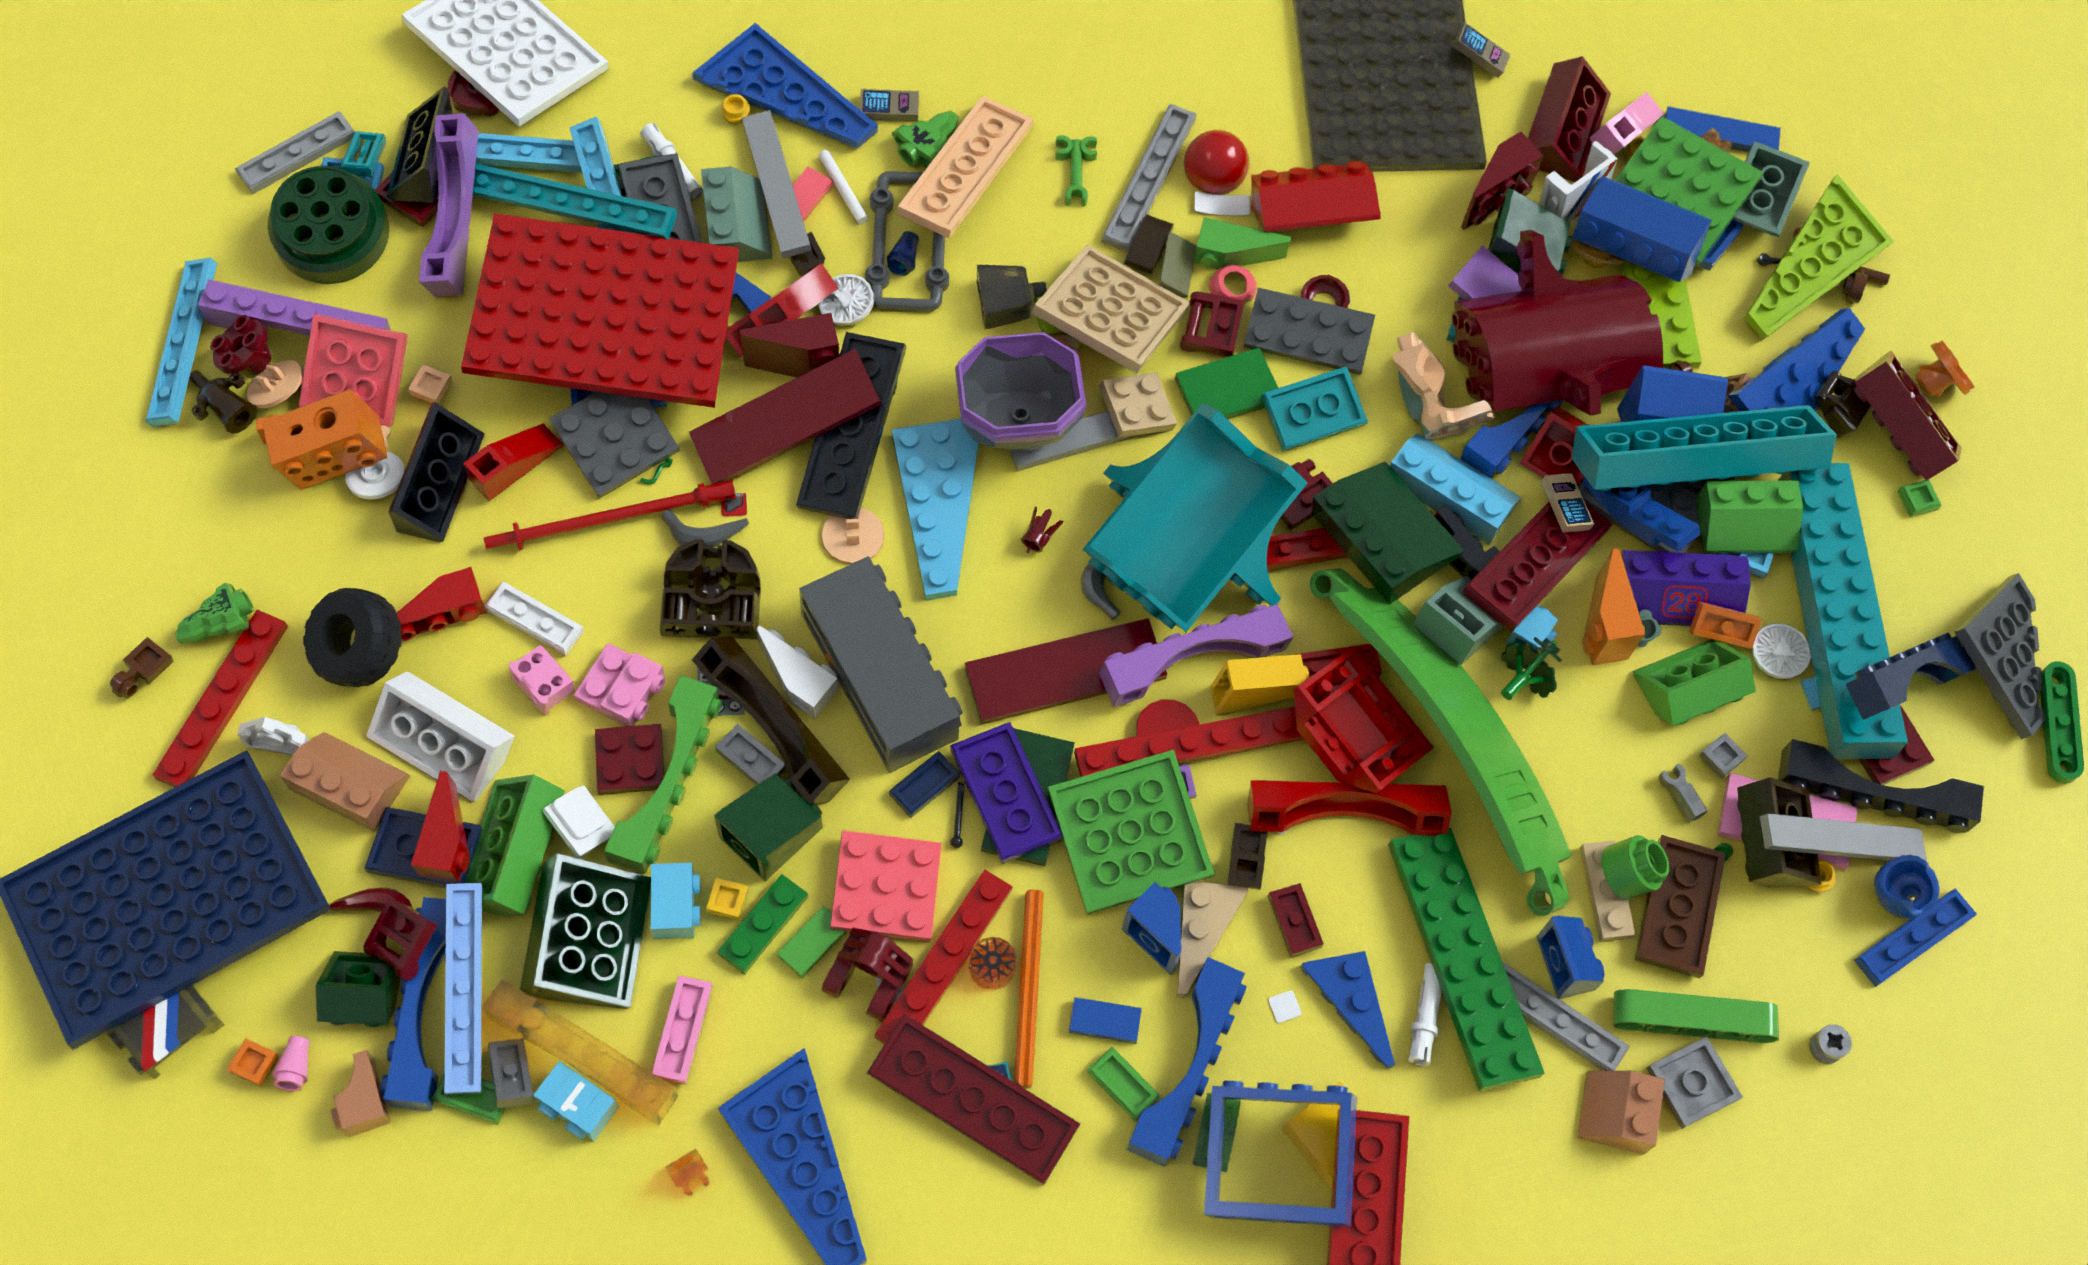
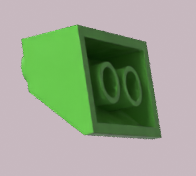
[1696,481,1803,554]
[1633,639,1756,726]

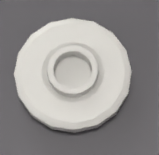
[818,274,874,326]
[345,451,405,500]
[1751,624,1811,679]

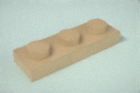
[1580,840,1636,942]

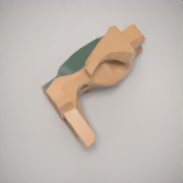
[1393,332,1495,440]

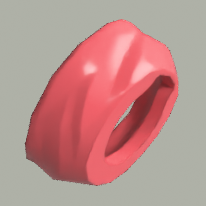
[1209,264,1257,301]

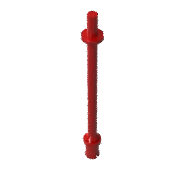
[483,479,736,550]

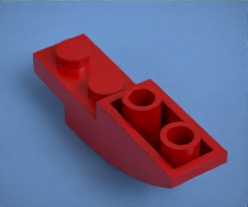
[726,263,838,357]

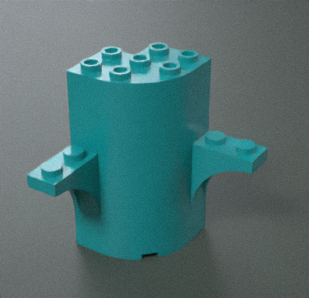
[1082,402,1308,632]

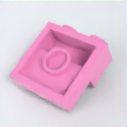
[574,643,666,726]

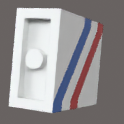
[1539,141,1617,223]

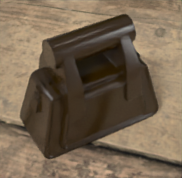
[1815,371,1871,438]

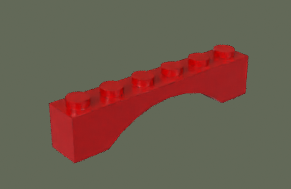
[1247,780,1452,836]

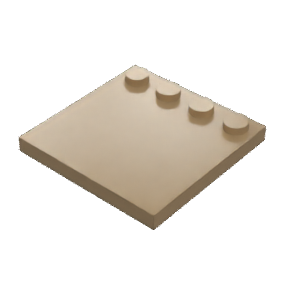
[1032,245,1190,374]

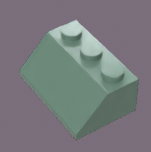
[701,166,772,262]

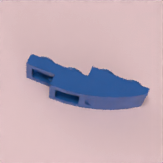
[1582,478,1700,551]

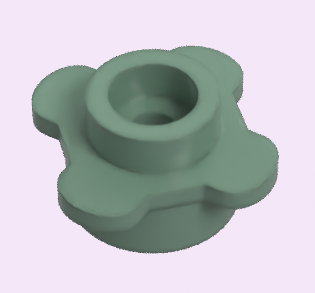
[1638,610,1662,647]

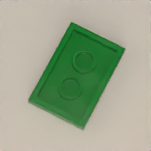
[1175,347,1278,419]

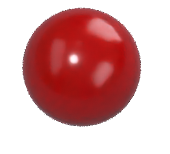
[1184,130,1250,195]

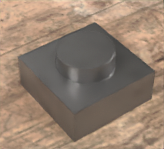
[1699,733,1747,779]

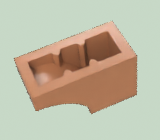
[331,1050,391,1137]

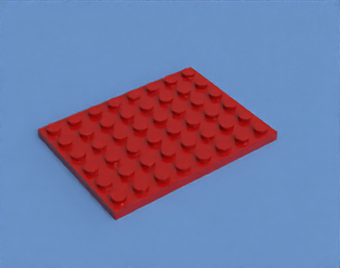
[461,213,739,408]

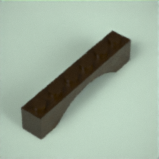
[692,636,850,805]

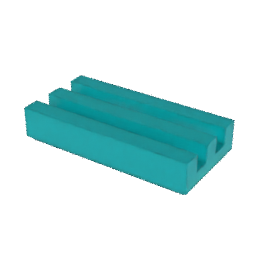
[340,131,386,177]

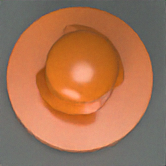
[1916,340,1975,397]

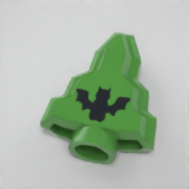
[892,110,959,169]

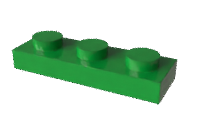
[718,874,808,975]

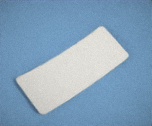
[1195,191,1250,216]

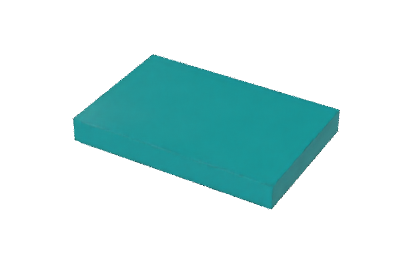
[1261,366,1368,452]

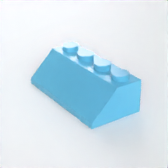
[1390,433,1522,545]

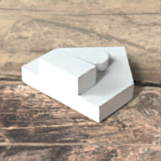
[237,717,310,755]

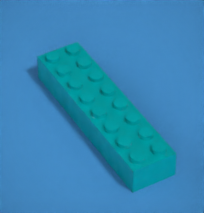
[1572,405,1837,491]

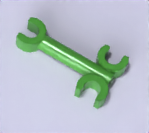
[1056,135,1097,206]

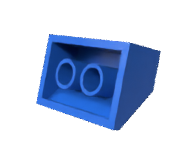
[1617,365,1728,422]

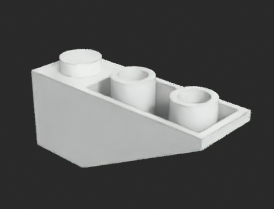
[757,625,838,719]

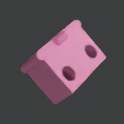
[509,645,574,714]

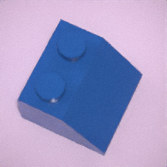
[1122,882,1181,975]
[1536,916,1605,999]

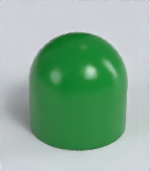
[1714,843,1733,861]

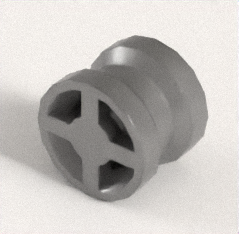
[1809,1025,1852,1064]

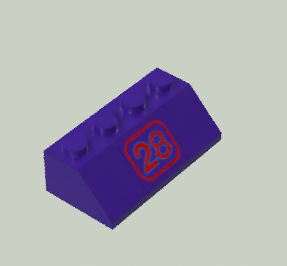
[1621,550,1751,626]

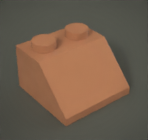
[1577,1071,1665,1155]

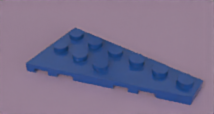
[718,1048,867,1265]

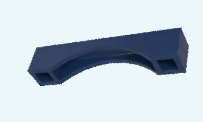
[1846,632,1976,720]

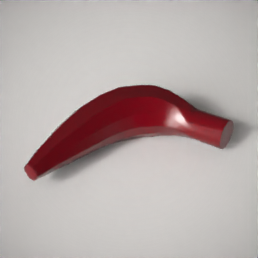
[330,887,412,912]

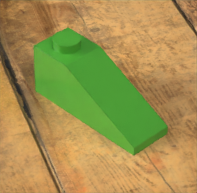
[1194,217,1291,269]

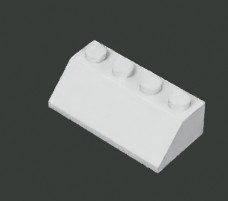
[366,671,515,802]

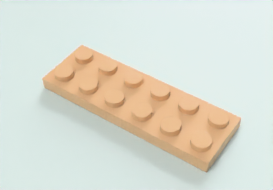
[897,96,1033,239]

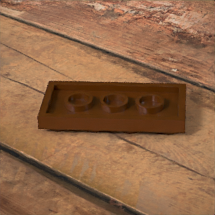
[1635,835,1726,979]

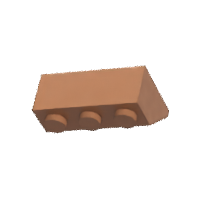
[280,732,410,832]

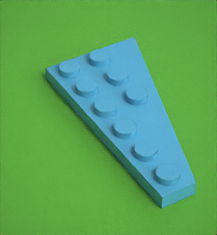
[892,419,979,600]

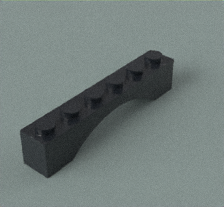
[1778,739,1984,833]

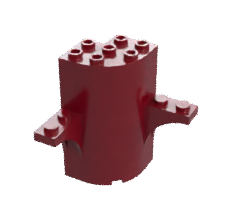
[1452,230,1663,415]

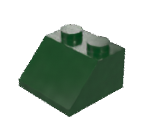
[316,951,401,1027]

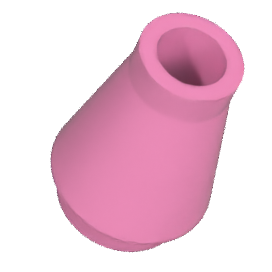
[272,1036,310,1091]

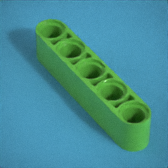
[1614,989,1779,1043]

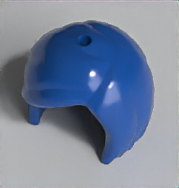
[1874,854,1940,919]

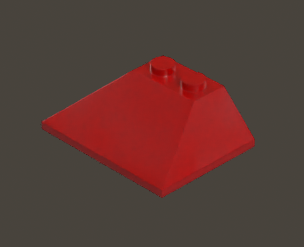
[1294,646,1434,793]

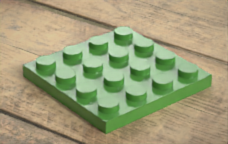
[1615,116,1763,267]
[1048,750,1215,915]

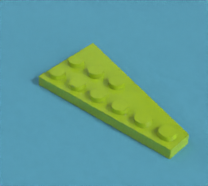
[1744,174,1894,340]

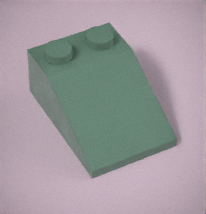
[1732,141,1810,237]

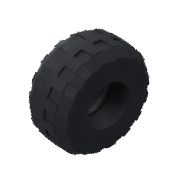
[303,588,402,687]

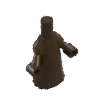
[189,370,258,434]

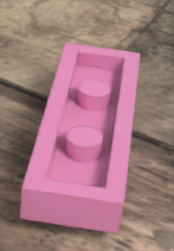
[651,975,713,1085]

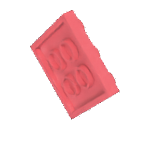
[299,314,408,427]
[830,830,941,942]

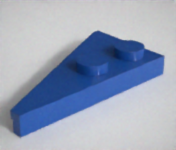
[1301,951,1395,1069]

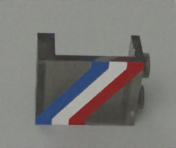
[108,985,225,1079]

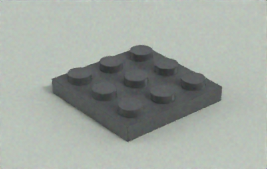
[549,392,680,499]

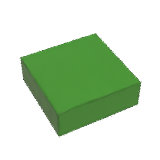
[1897,480,1942,518]

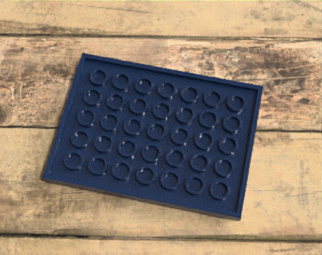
[0,750,331,1050]

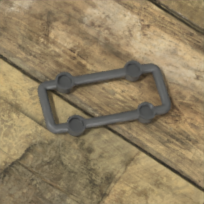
[865,171,949,311]

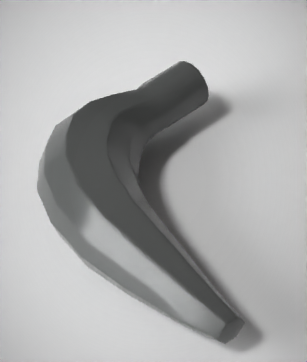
[661,510,749,547]

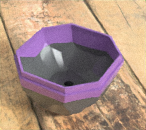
[955,332,1086,451]

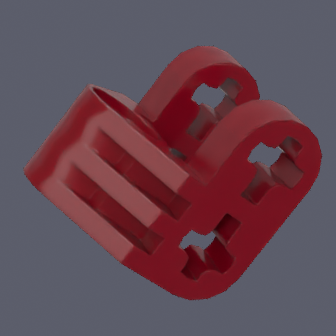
[821,927,913,1022]

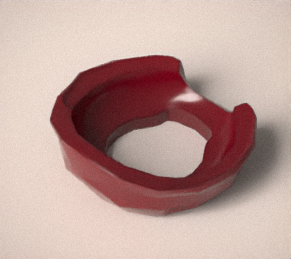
[1301,275,1350,308]

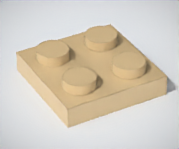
[1099,373,1177,438]

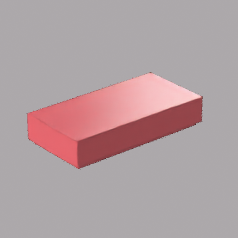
[793,167,833,222]

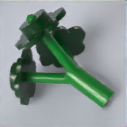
[1501,637,1562,700]

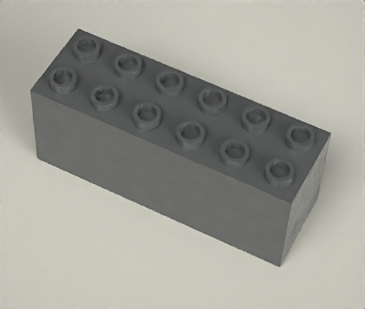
[799,556,962,773]

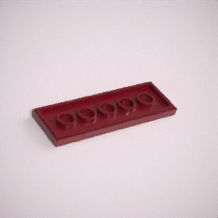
[689,349,882,484]
[1462,501,1613,633]
[965,618,1167,725]
[867,1014,1081,1185]

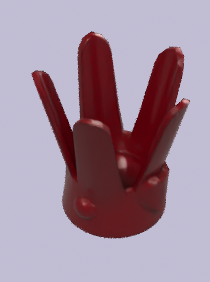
[1021,506,1064,553]

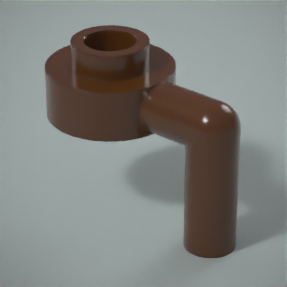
[1842,266,1890,304]

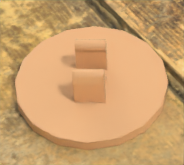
[246,360,304,408]
[821,508,884,564]

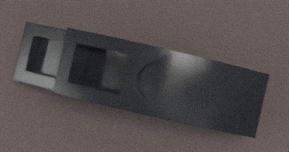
[1434,504,1500,580]

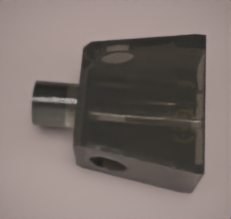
[976,265,1047,330]

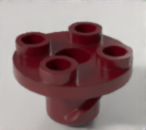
[210,315,272,374]

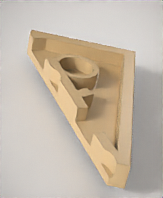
[1177,882,1248,998]

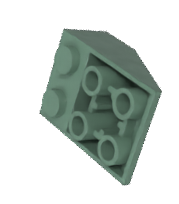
[1412,576,1504,665]

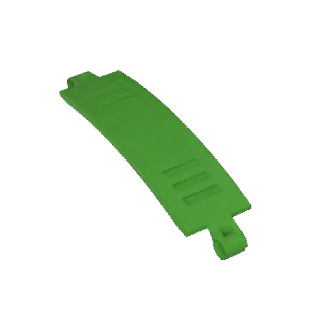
[1310,568,1572,916]

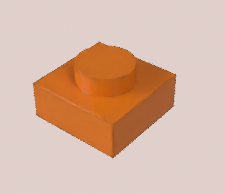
[227,1038,279,1087]

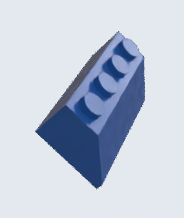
[1572,176,1712,282]

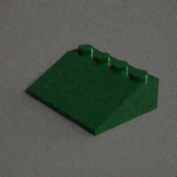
[1311,461,1465,605]
[519,853,651,1009]

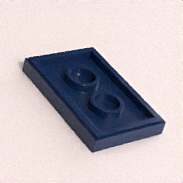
[364,807,483,888]

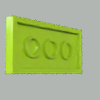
[1621,261,1702,369]

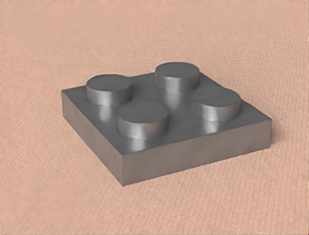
[1646,1037,1743,1129]

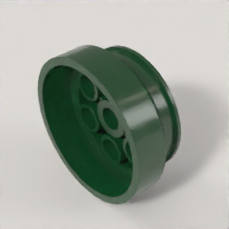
[268,166,390,284]

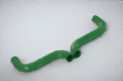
[640,458,673,484]

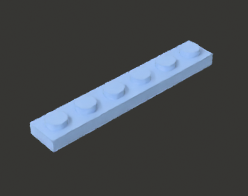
[445,883,482,1094]

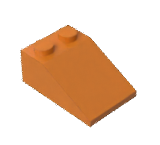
[1582,548,1645,665]

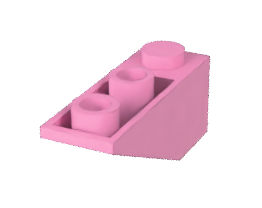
[1589,92,1665,155]

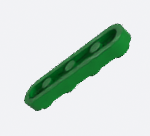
[2041,661,2084,783]

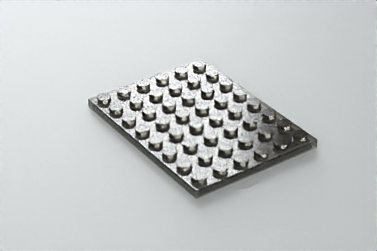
[1293,0,1487,172]

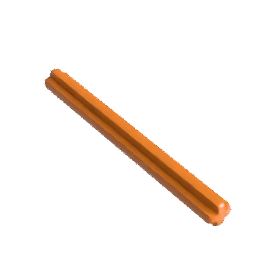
[1014,890,1044,1089]

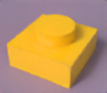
[706,878,749,921]

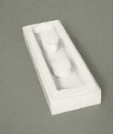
[485,581,584,656]

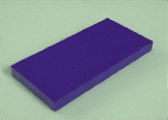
[950,722,1063,864]

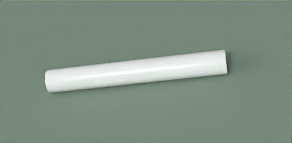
[818,150,868,225]

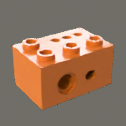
[262,389,388,490]

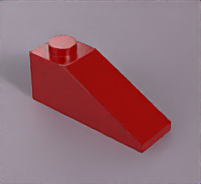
[411,771,470,883]

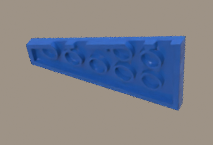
[692,23,878,149]
[1728,308,1865,411]

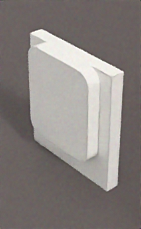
[542,785,615,859]

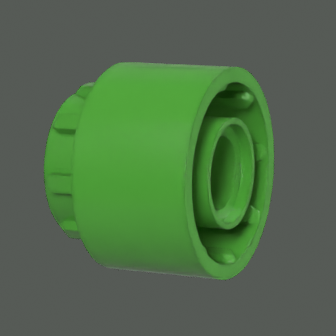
[1602,835,1669,900]

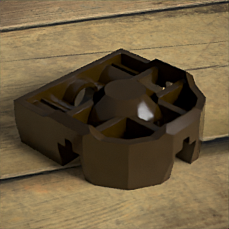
[659,539,761,639]

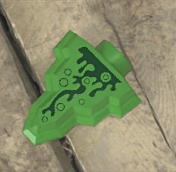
[175,582,255,644]

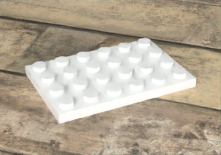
[402,0,608,126]

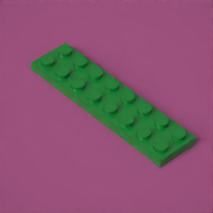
[1388,828,1545,1092]

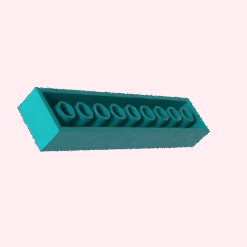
[1778,463,1908,759]

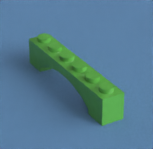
[604,675,722,874]

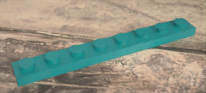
[473,164,678,240]

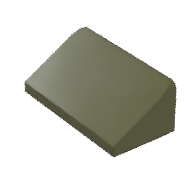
[1159,232,1197,298]

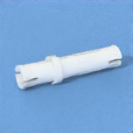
[640,123,703,201]
[1408,963,1442,1066]

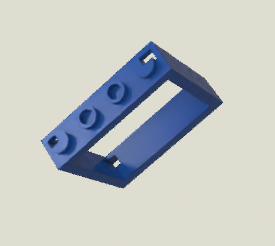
[1204,1081,1357,1227]

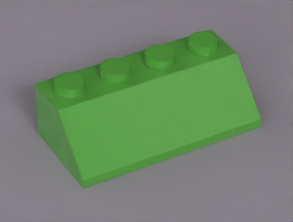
[465,774,565,917]

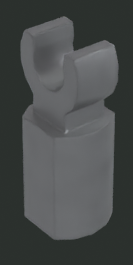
[1658,764,1708,823]

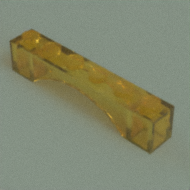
[481,979,678,1126]

